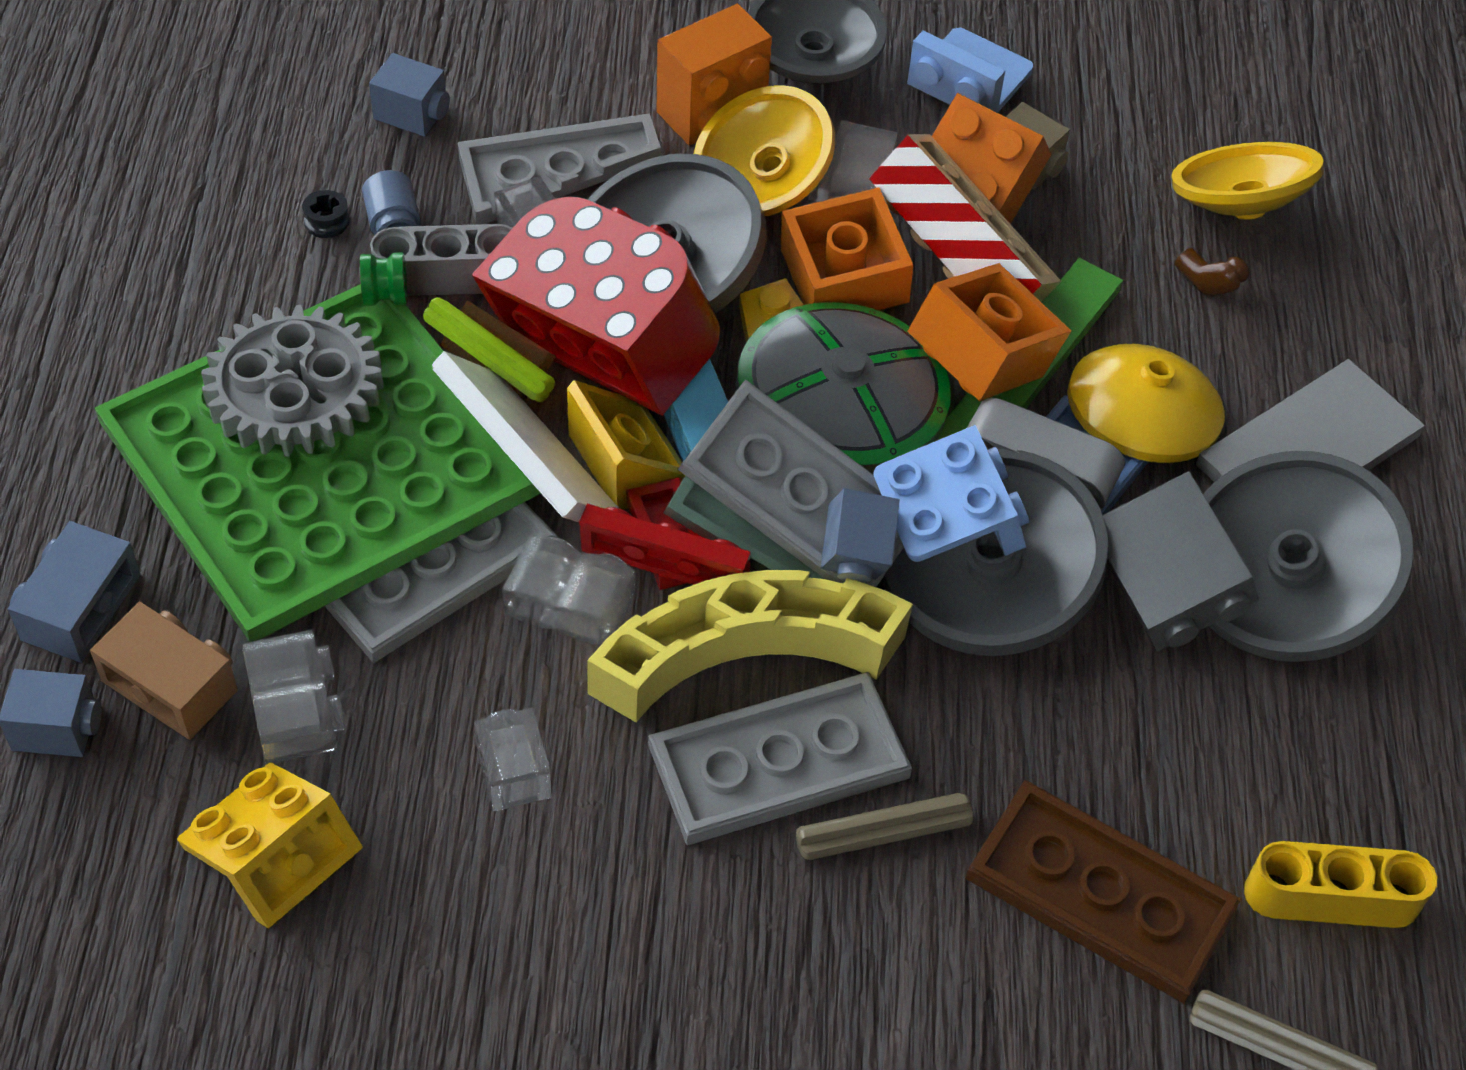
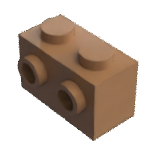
[90,601,238,740]

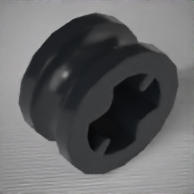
[302,190,349,238]

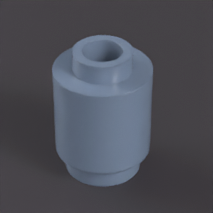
[362,170,420,235]

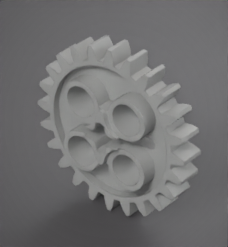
[201,305,383,456]

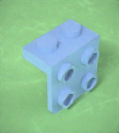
[907,28,1033,113]
[873,425,1030,562]

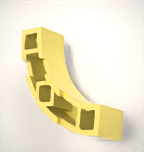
[587,570,913,723]

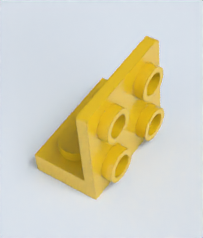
[177,763,363,929]

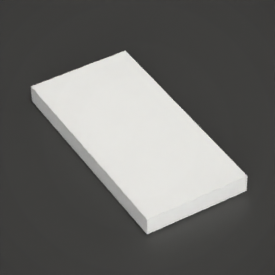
[432,351,619,522]

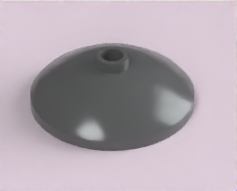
[747,0,887,84]

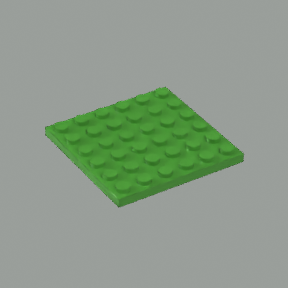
[95,284,541,644]

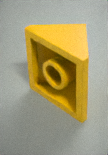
[567,380,685,510]

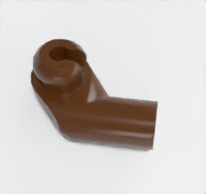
[1174,248,1249,296]

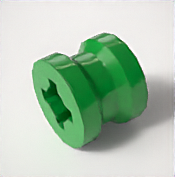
[360,252,408,306]

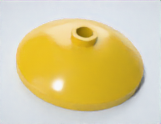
[693,85,835,216]
[1172,142,1324,220]
[1067,344,1225,463]

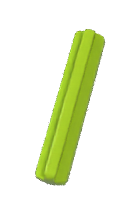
[423,297,555,402]

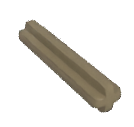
[796,793,973,860]
[1190,990,1379,1070]

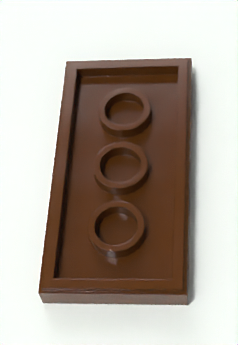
[965,780,1242,1004]

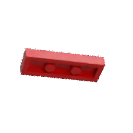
[579,503,751,585]

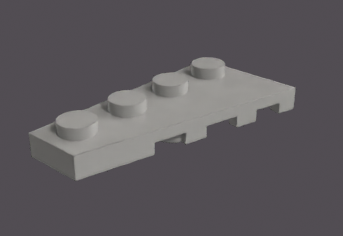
[458,113,661,225]

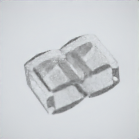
[502,537,635,646]
[242,630,345,765]

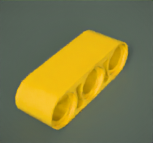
[1244,841,1437,928]

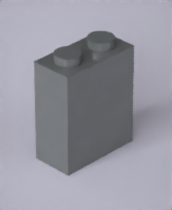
[1103,471,1259,652]

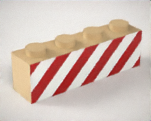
[869,134,1062,302]

